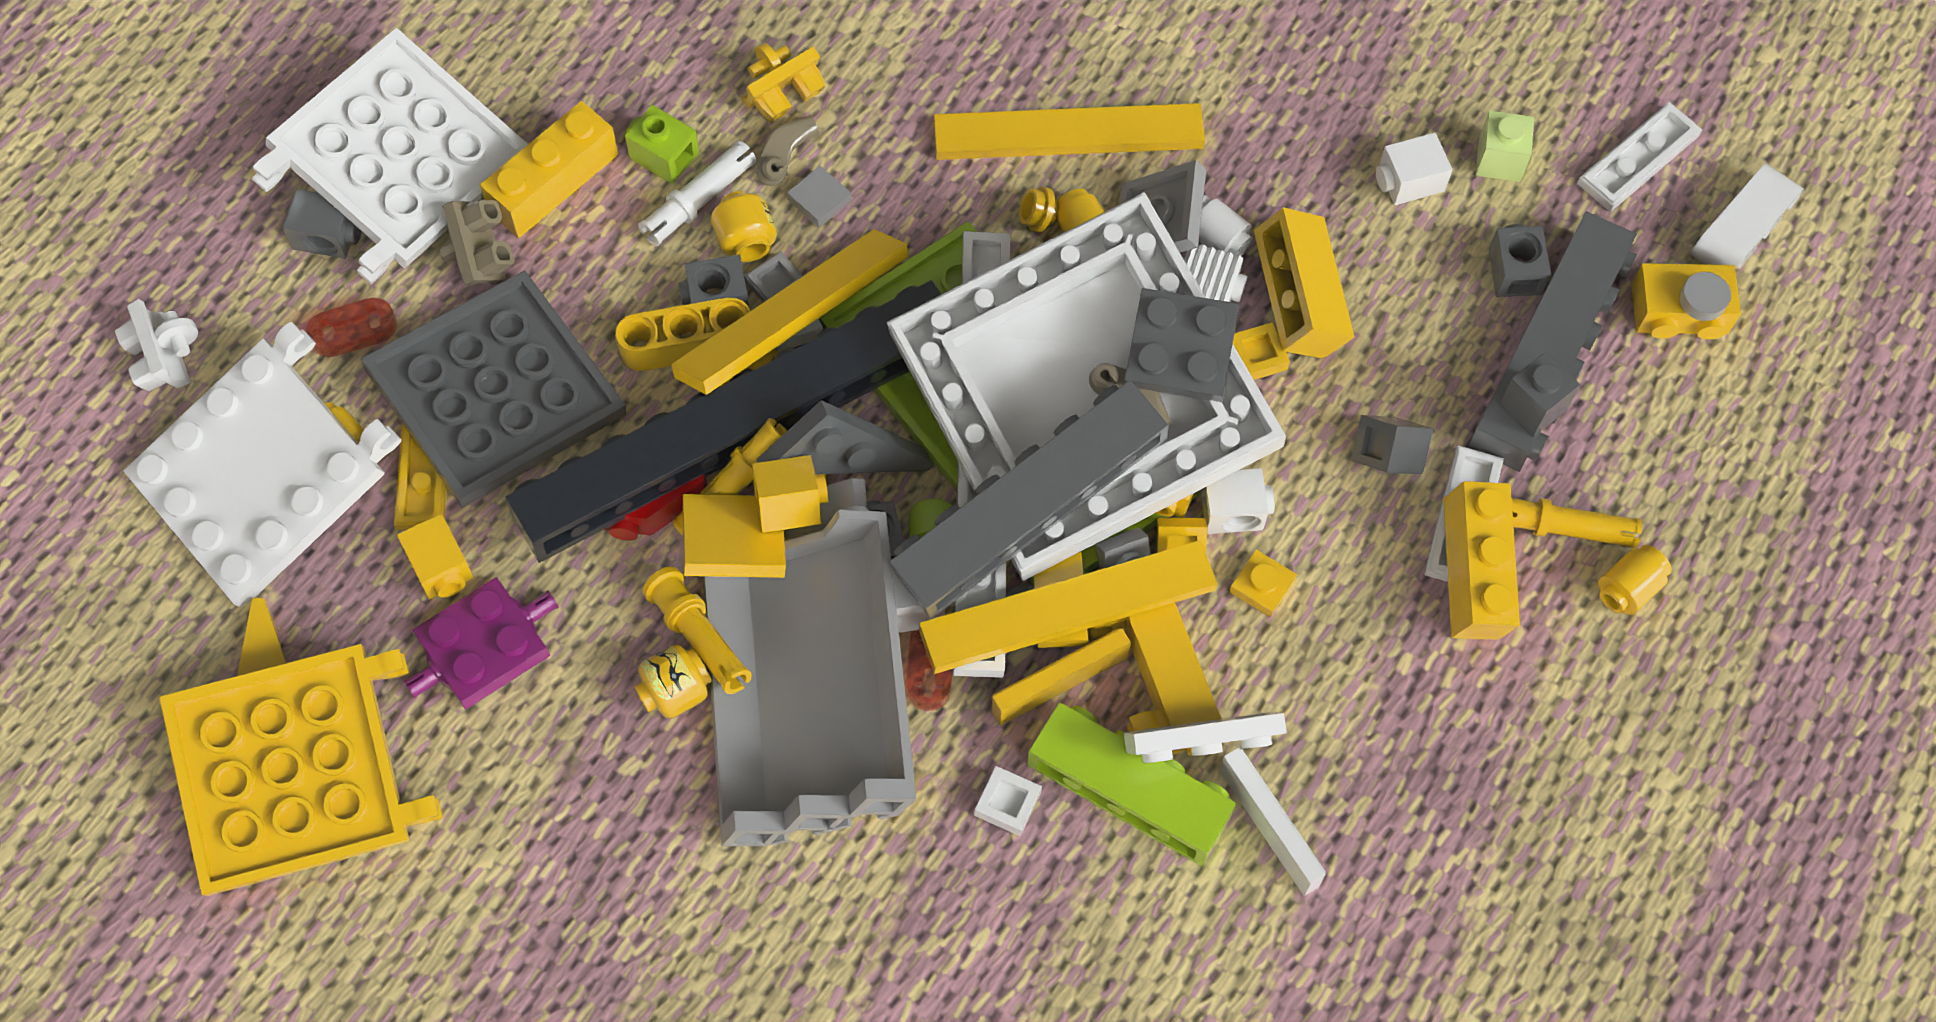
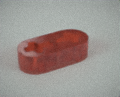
[306,298,397,357]
[907,630,953,711]

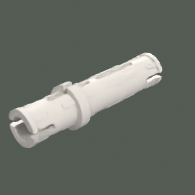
[638,140,756,246]

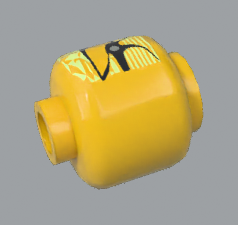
[711,191,777,262]
[634,644,712,719]

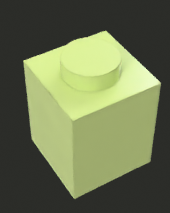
[1476,111,1534,182]

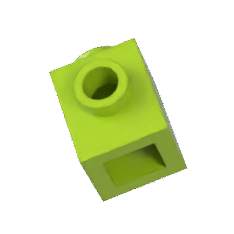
[625,104,699,184]

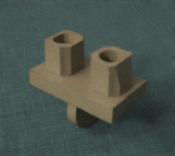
[440,200,515,285]

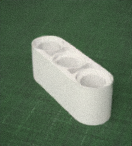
[1690,163,1804,270]

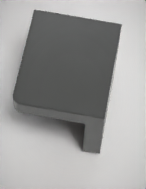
[1351,415,1433,474]

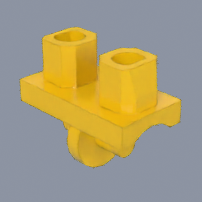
[741,42,826,123]

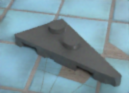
[756,400,934,474]

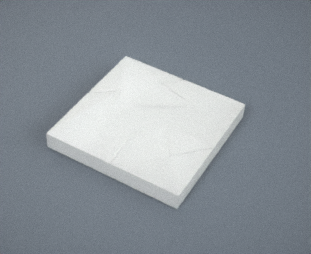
[887,192,1286,581]

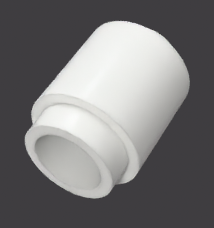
[1199,195,1253,256]

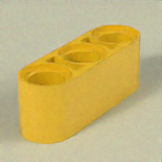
[615,298,750,371]

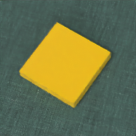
[682,494,786,578]

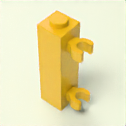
[1088,603,1222,756]

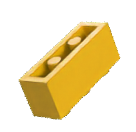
[480,100,619,239]
[1254,207,1355,358]
[1443,481,1520,639]

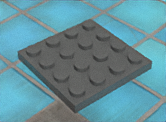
[361,270,627,508]

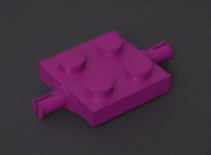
[403,577,559,710]

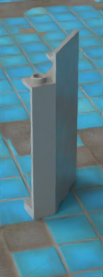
[702,478,916,846]

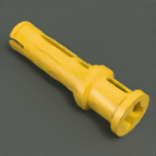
[642,566,752,694]

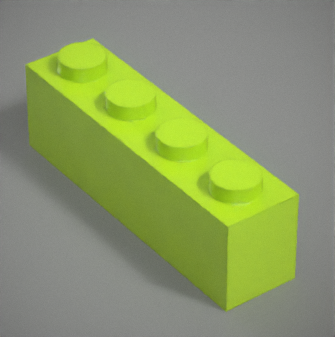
[1027,702,1236,866]

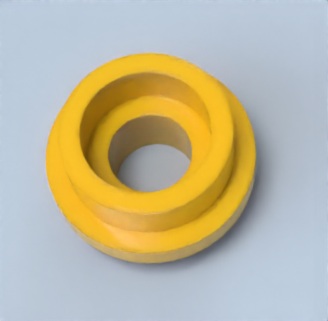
[1019,186,1058,233]

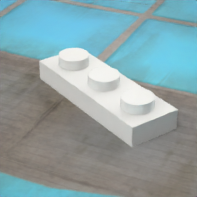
[1124,712,1287,763]

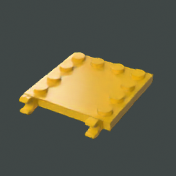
[159,644,443,896]

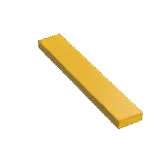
[934,103,1205,160]
[671,229,909,395]
[919,541,1218,674]

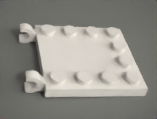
[252,28,528,284]
[124,322,401,607]

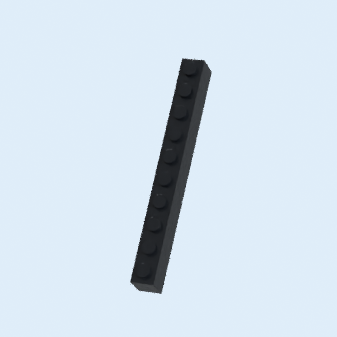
[505,280,942,563]

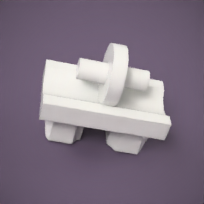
[115,299,198,391]

